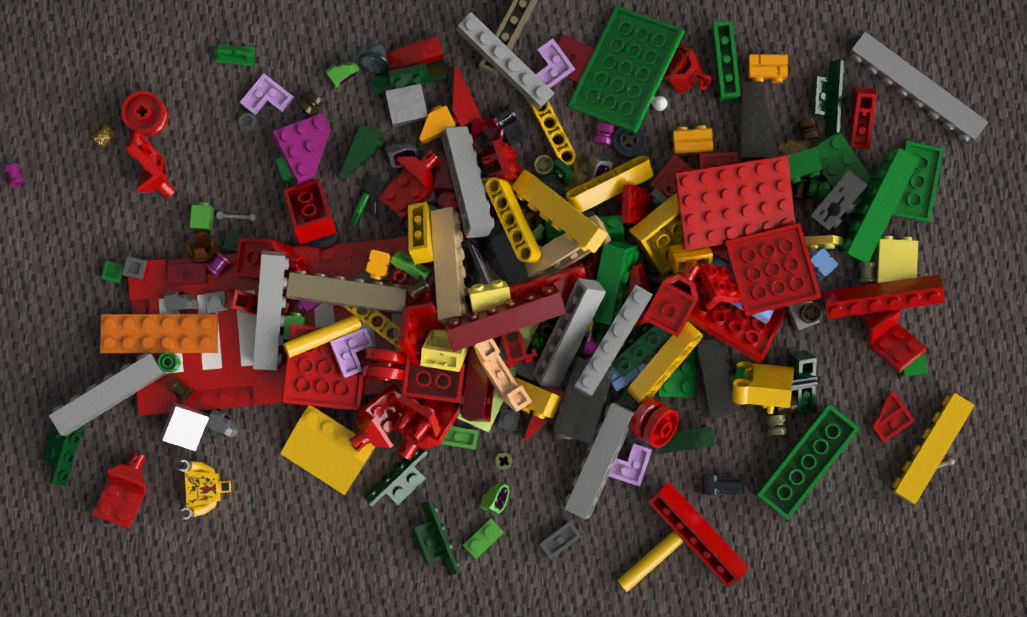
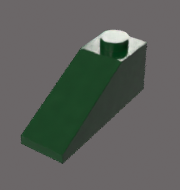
[339,124,385,181]
[788,350,817,414]
[654,427,715,454]

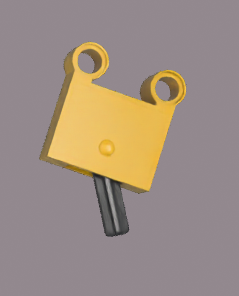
[732,361,818,414]

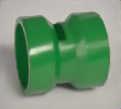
[806,178,830,200]
[158,352,181,373]

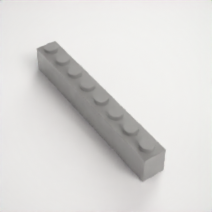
[848,32,988,143]

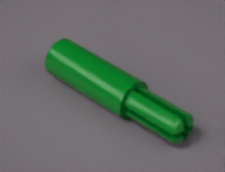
[349,192,370,226]

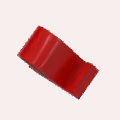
[501,330,537,369]

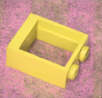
[420,329,468,372]

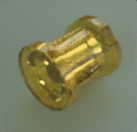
[91,123,117,149]

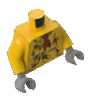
[176,459,231,520]

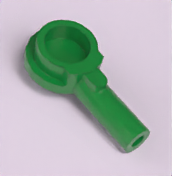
[531,331,546,357]

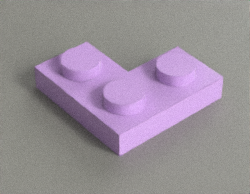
[536,38,575,88]
[240,73,294,115]
[329,327,373,378]
[609,444,652,486]

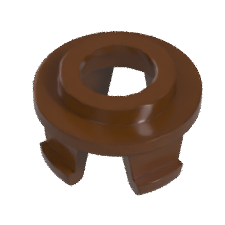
[185,231,219,262]

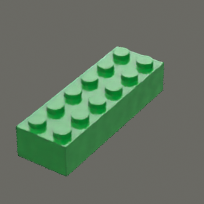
[839,148,920,263]
[754,404,860,520]

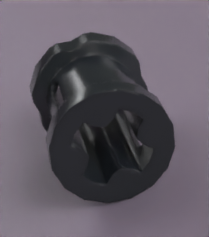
[492,104,517,128]

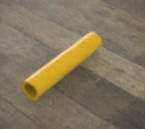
[283,314,362,358]
[617,530,684,592]

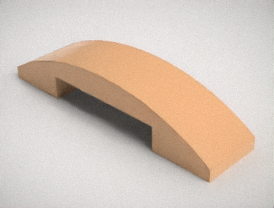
[474,339,532,412]

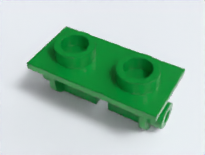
[214,44,255,66]

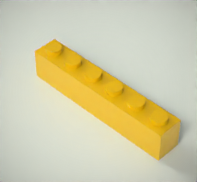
[511,169,608,253]
[892,393,975,504]

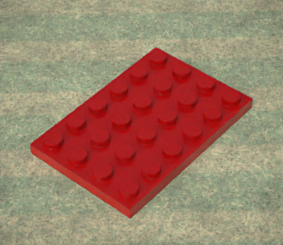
[674,155,795,250]
[688,273,788,364]

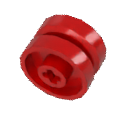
[121,91,169,137]
[362,348,407,381]
[630,398,679,448]

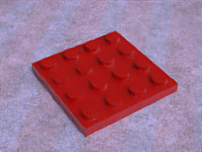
[725,223,821,317]
[281,324,365,410]

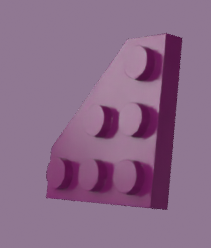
[271,113,331,185]

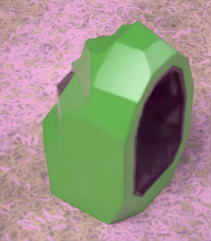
[325,61,359,88]
[479,482,509,515]

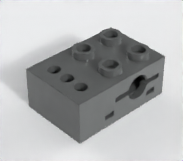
[811,170,869,230]

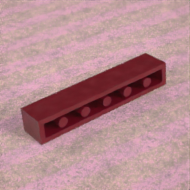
[444,286,566,352]
[460,336,501,422]

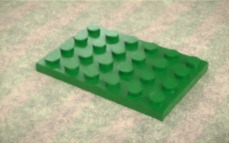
[568,5,685,134]

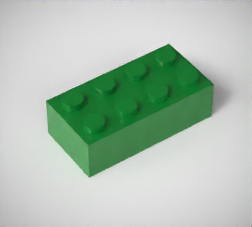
[592,240,639,325]

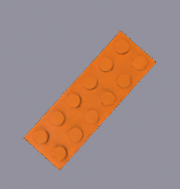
[100,314,218,354]

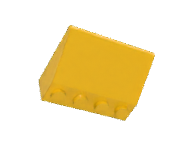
[629,193,683,276]
[280,406,376,495]

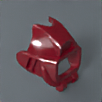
[471,118,504,157]

